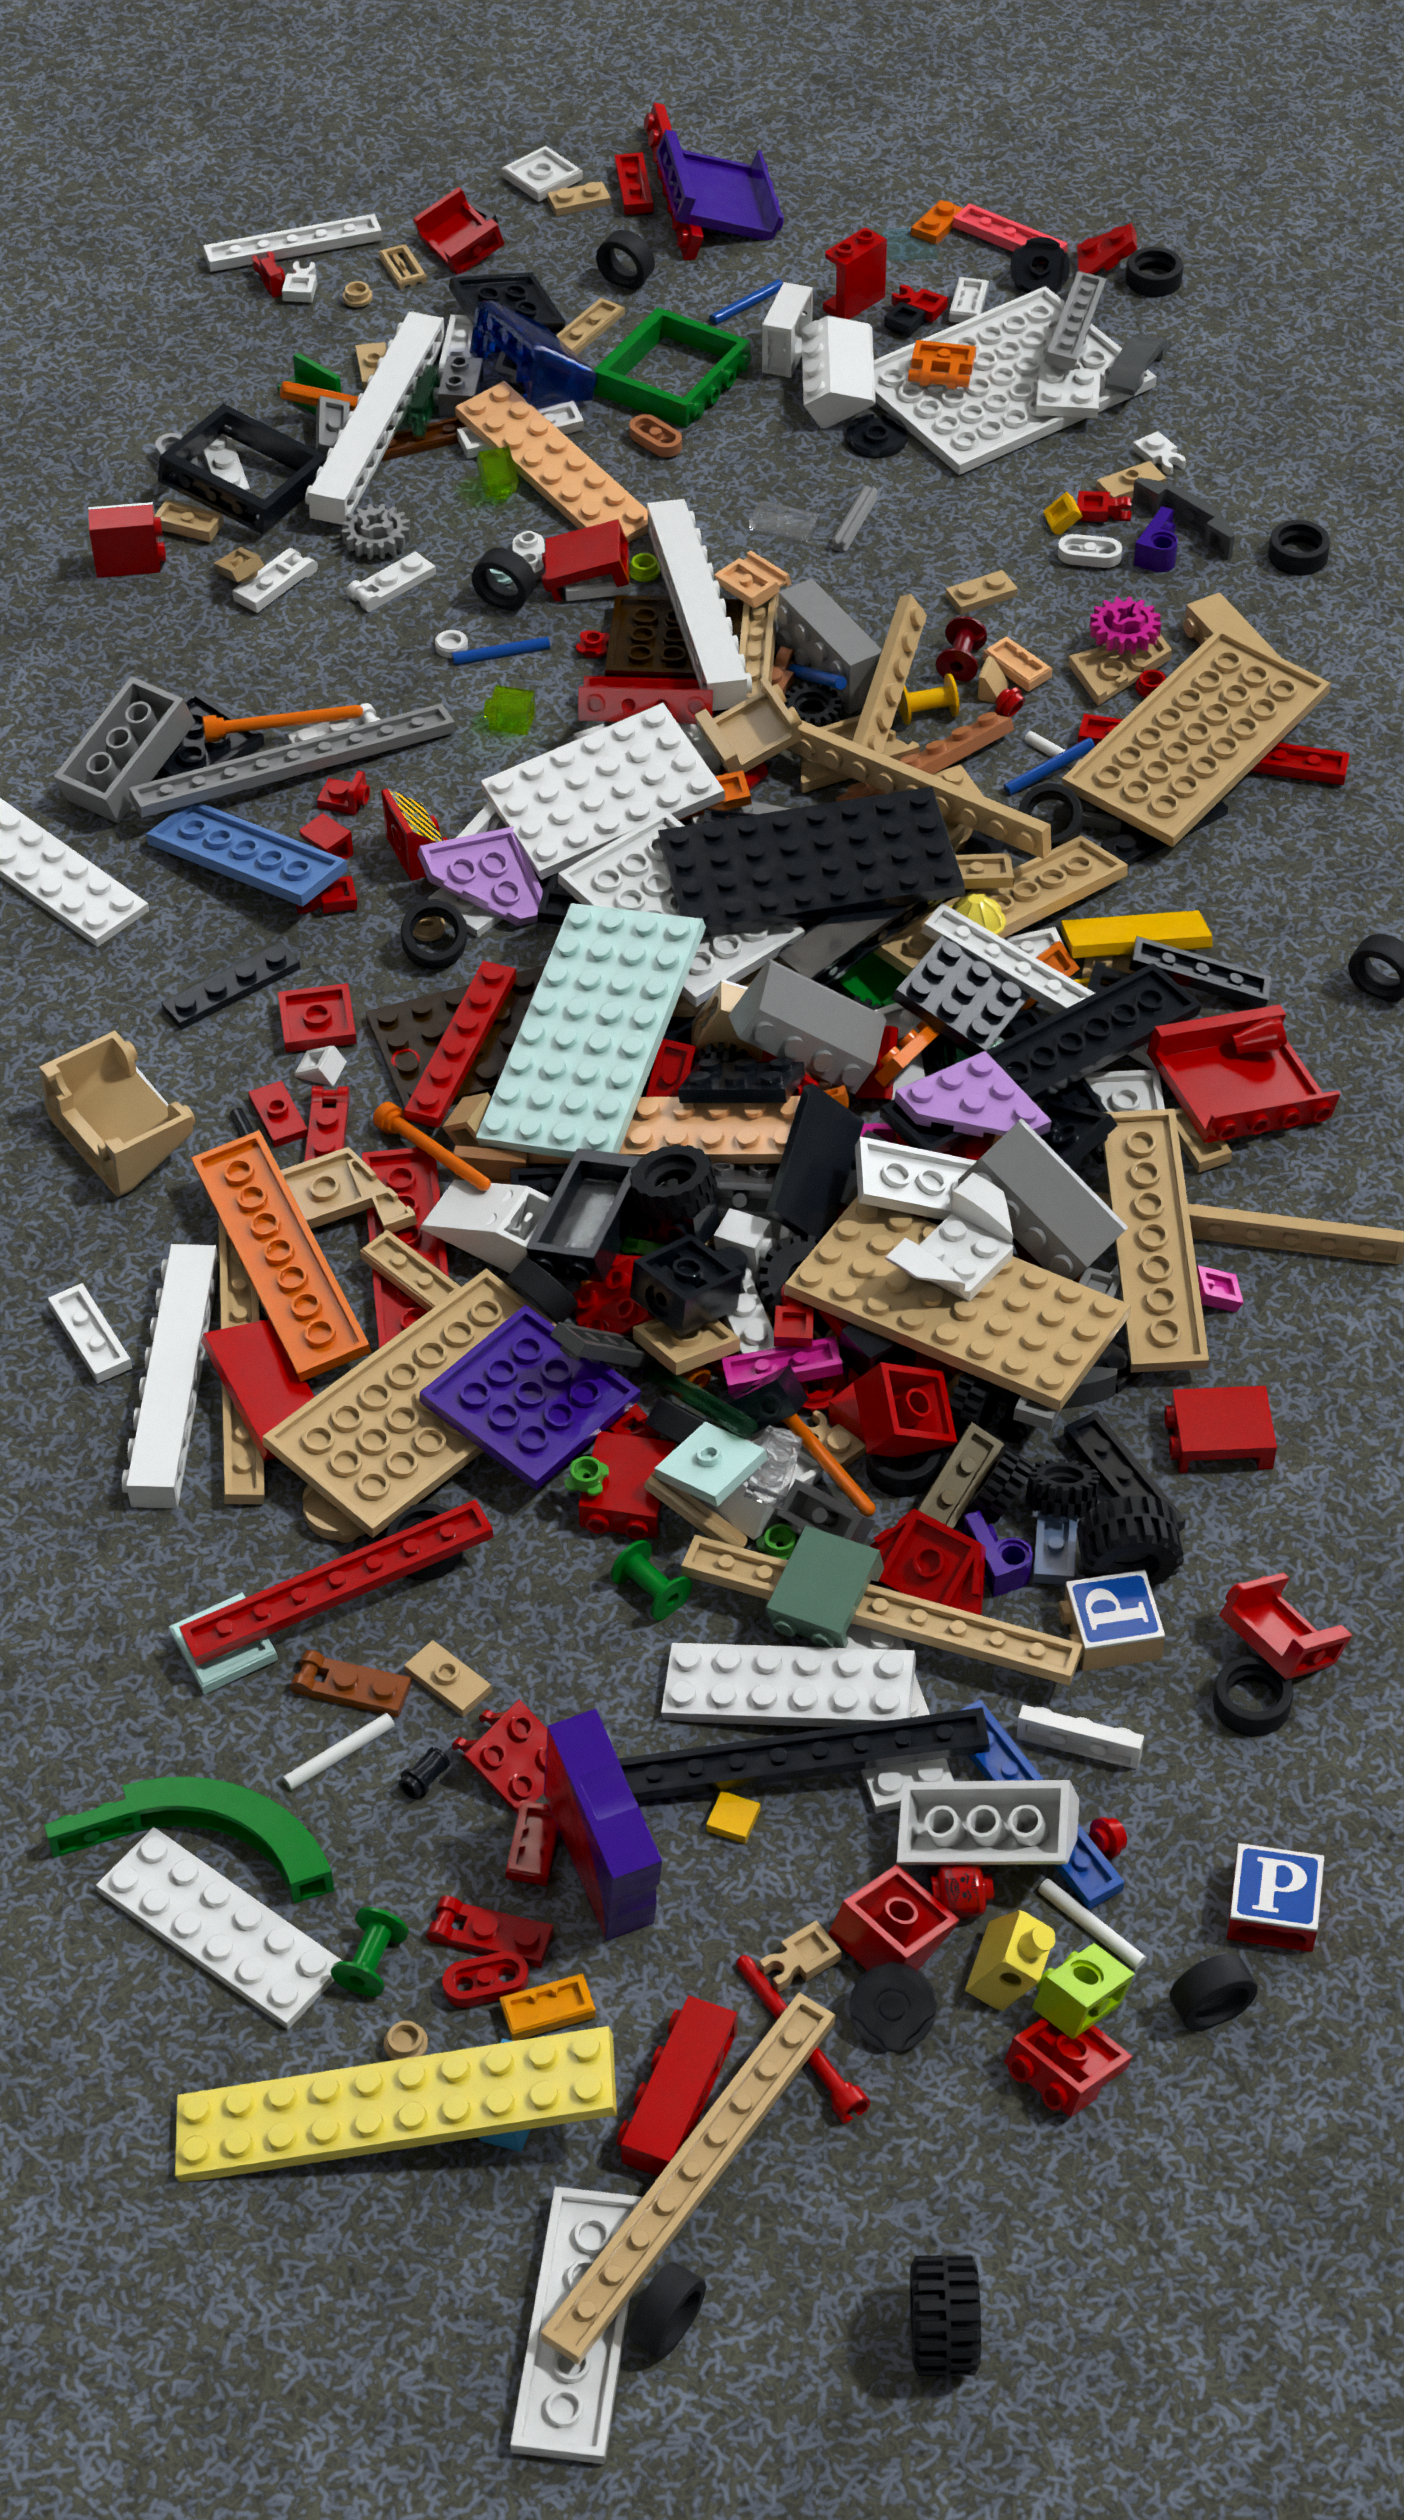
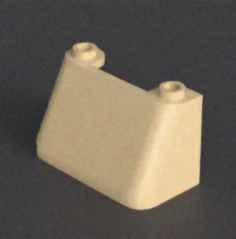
[39,1031,196,1197]

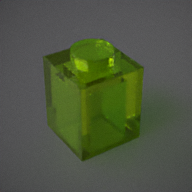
[476,446,518,500]
[484,685,536,735]

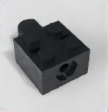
[629,1233,748,1337]

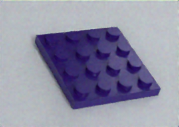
[419,1305,641,1491]

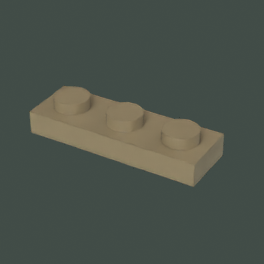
[917,1422,1004,1528]

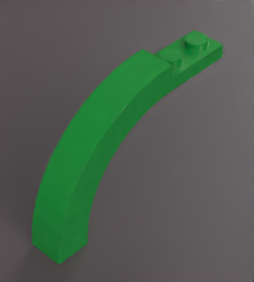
[44,1776,335,1904]

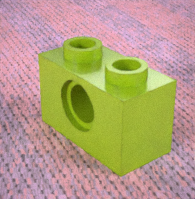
[1032,1943,1135,2040]

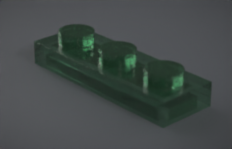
[406,365,439,436]

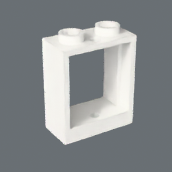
[762,282,813,378]

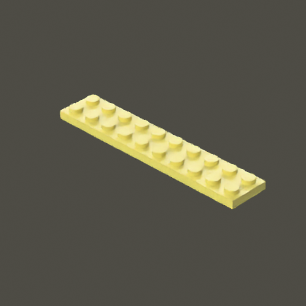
[175,2026,617,2182]

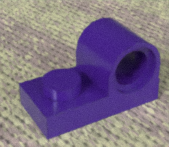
[1134,506,1178,573]
[963,1511,1033,1598]

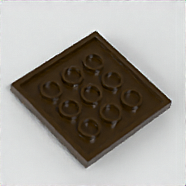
[605,595,744,679]

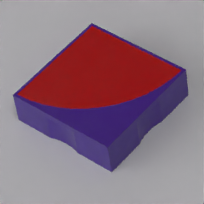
[544,1708,662,1941]

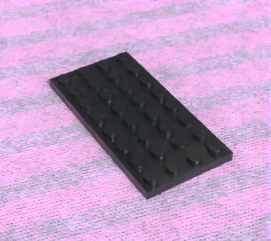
[658,786,965,938]

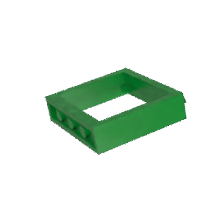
[593,307,752,428]

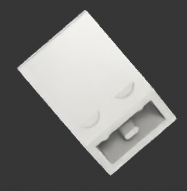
[420,1179,551,1273]

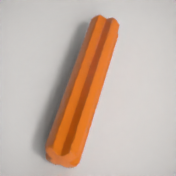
[279,381,358,411]

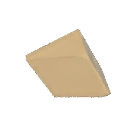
[978,656,1009,703]

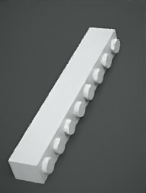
[122,1244,219,1509]

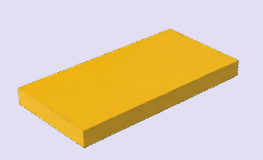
[1061,910,1213,959]

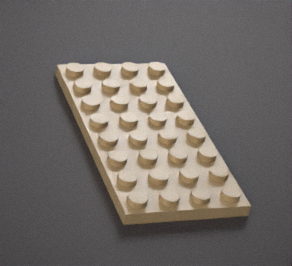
[1062,627,1331,847]
[784,1196,1131,1412]
[263,1268,557,1538]

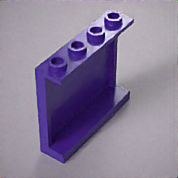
[656,129,784,240]

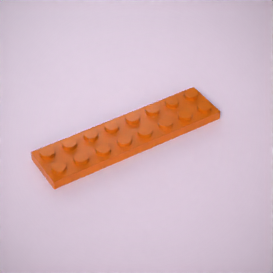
[191,1130,371,1382]

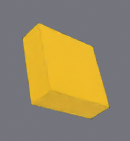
[1043,491,1082,535]
[706,1791,761,1844]

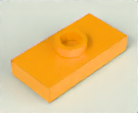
[500,1973,596,2041]

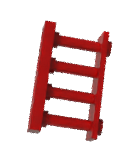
[578,676,716,724]

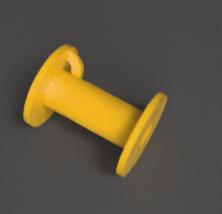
[898,674,959,726]

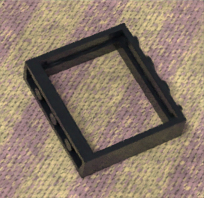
[158,403,327,535]

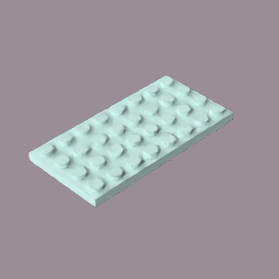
[476,903,706,1159]

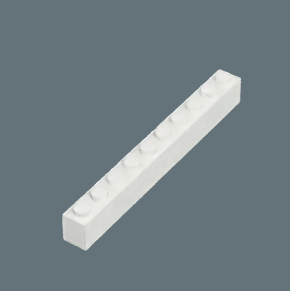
[305,311,444,525]
[647,499,752,711]

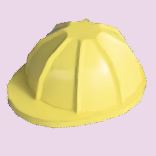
[948,894,1006,935]

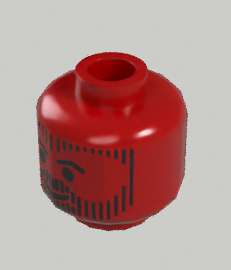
[931,1865,995,1919]

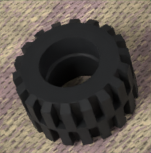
[1076,1495,1184,1589]
[910,2255,981,2376]

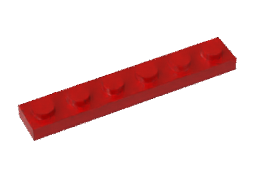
[404,961,517,1128]

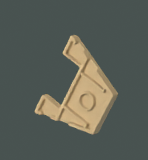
[280,1147,418,1233]

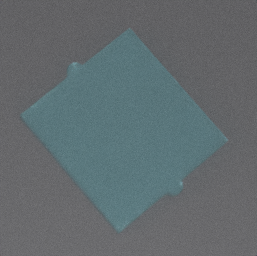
[884,229,939,260]

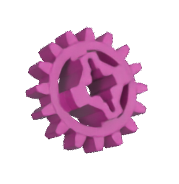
[1089,596,1161,655]

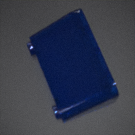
[469,300,597,407]

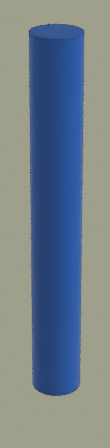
[709,279,783,325]
[452,636,550,666]
[788,663,847,690]
[1003,737,1095,796]

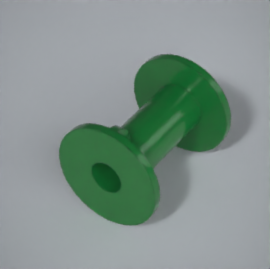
[610,1540,692,1621]
[331,1907,409,1997]

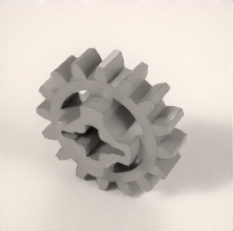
[342,504,411,560]

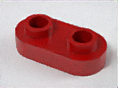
[442,1951,529,2008]

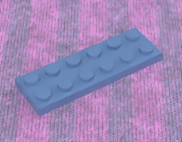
[146,802,348,907]

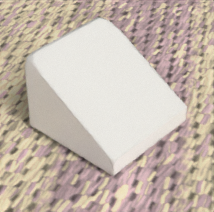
[294,1045,347,1086]

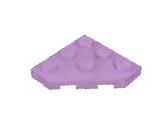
[417,826,543,926]
[894,1051,1052,1137]

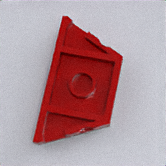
[869,1508,986,1616]

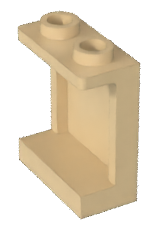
[694,676,802,773]

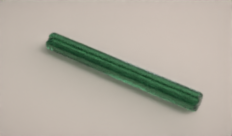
[644,1361,758,1439]

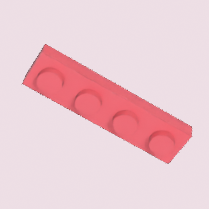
[953,203,1068,264]

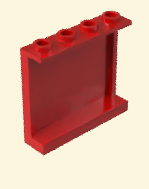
[1146,1004,1341,1143]

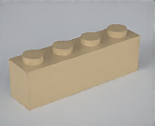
[1183,592,1280,657]

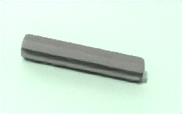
[831,485,878,552]

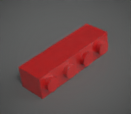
[616,1995,738,2176]

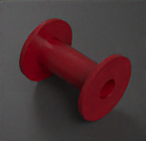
[936,616,987,682]

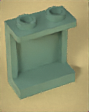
[766,1525,884,1648]

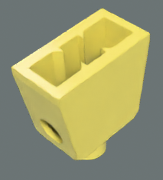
[965,1910,1055,2011]

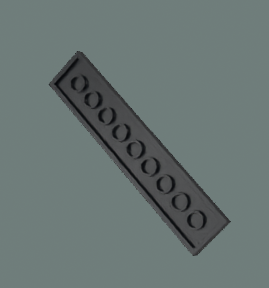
[879,963,1202,1153]

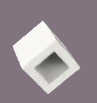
[714,1208,776,1272]

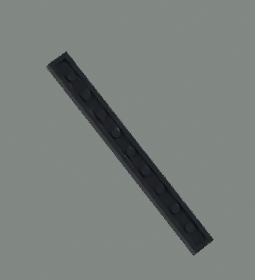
[619,1707,990,1802]

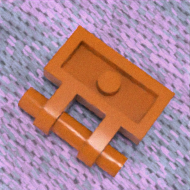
[908,340,977,390]

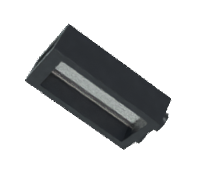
[526,1148,644,1283]

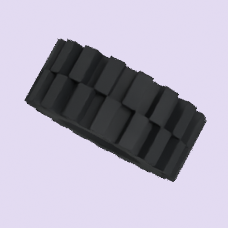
[755,1235,828,1333]

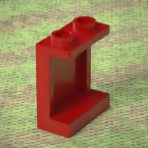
[413,187,505,275]
[823,228,887,320]
[542,519,629,602]
[1164,1385,1277,1473]
[578,1431,675,1540]
[1219,1572,1352,1680]

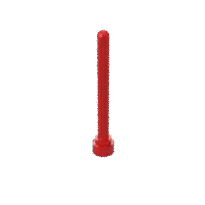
[736,1955,871,2124]

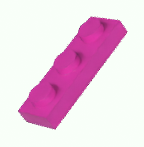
[721,1336,843,1394]

